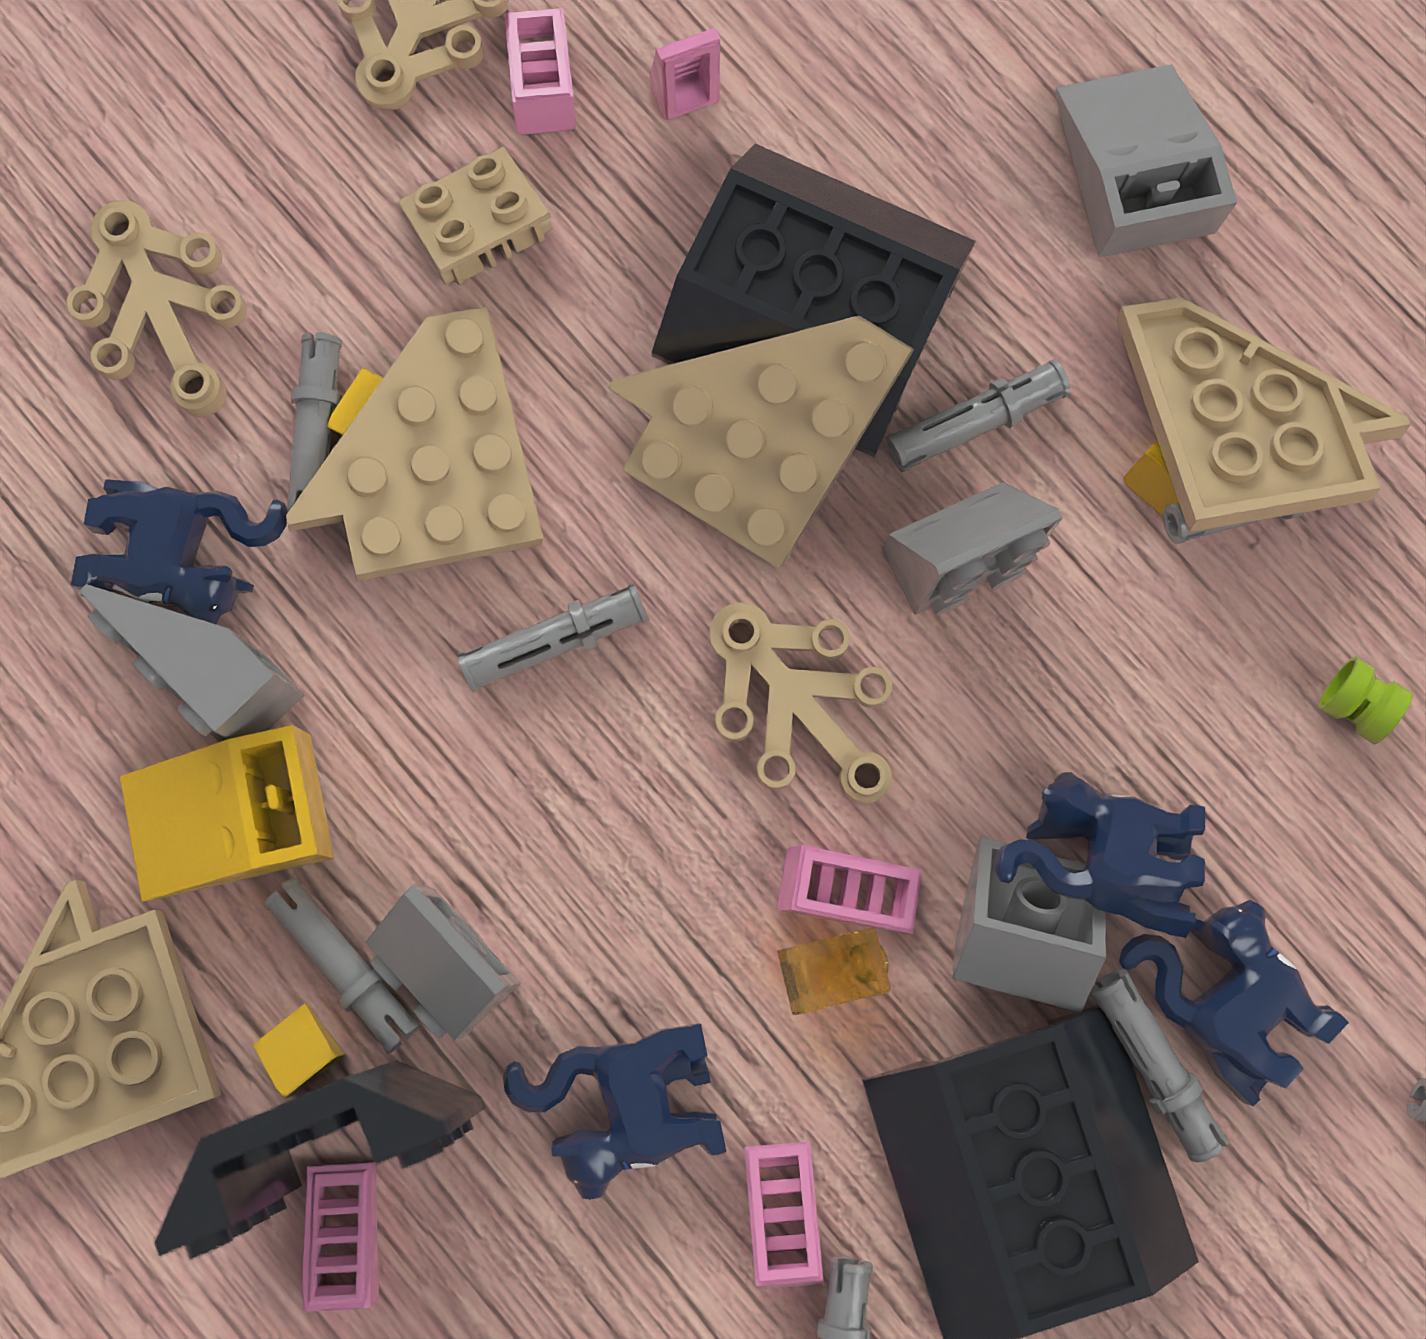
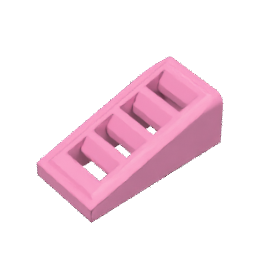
[504,8,576,135]
[650,28,720,120]
[778,845,922,934]
[744,1141,824,1289]
[302,1161,379,1312]

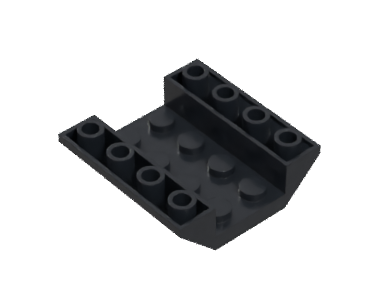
[651,144,976,457]
[862,1005,1199,1339]
[154,1060,485,1260]

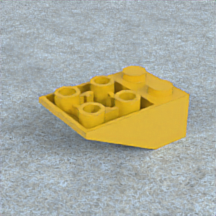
[120,725,335,902]

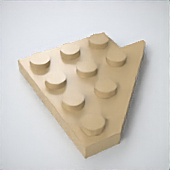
[1116,297,1411,532]
[286,307,544,582]
[608,316,914,569]
[0,880,222,1179]

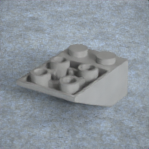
[1055,64,1237,258]
[883,482,1063,616]
[79,584,305,742]

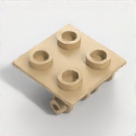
[398,146,553,285]

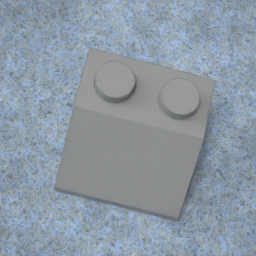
[952,837,1106,1013]
[366,884,521,1041]

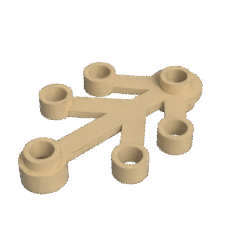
[337,0,509,110]
[66,200,247,417]
[710,602,892,805]

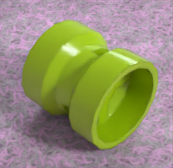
[1318,656,1413,744]

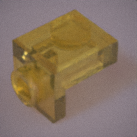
[777,928,891,1015]

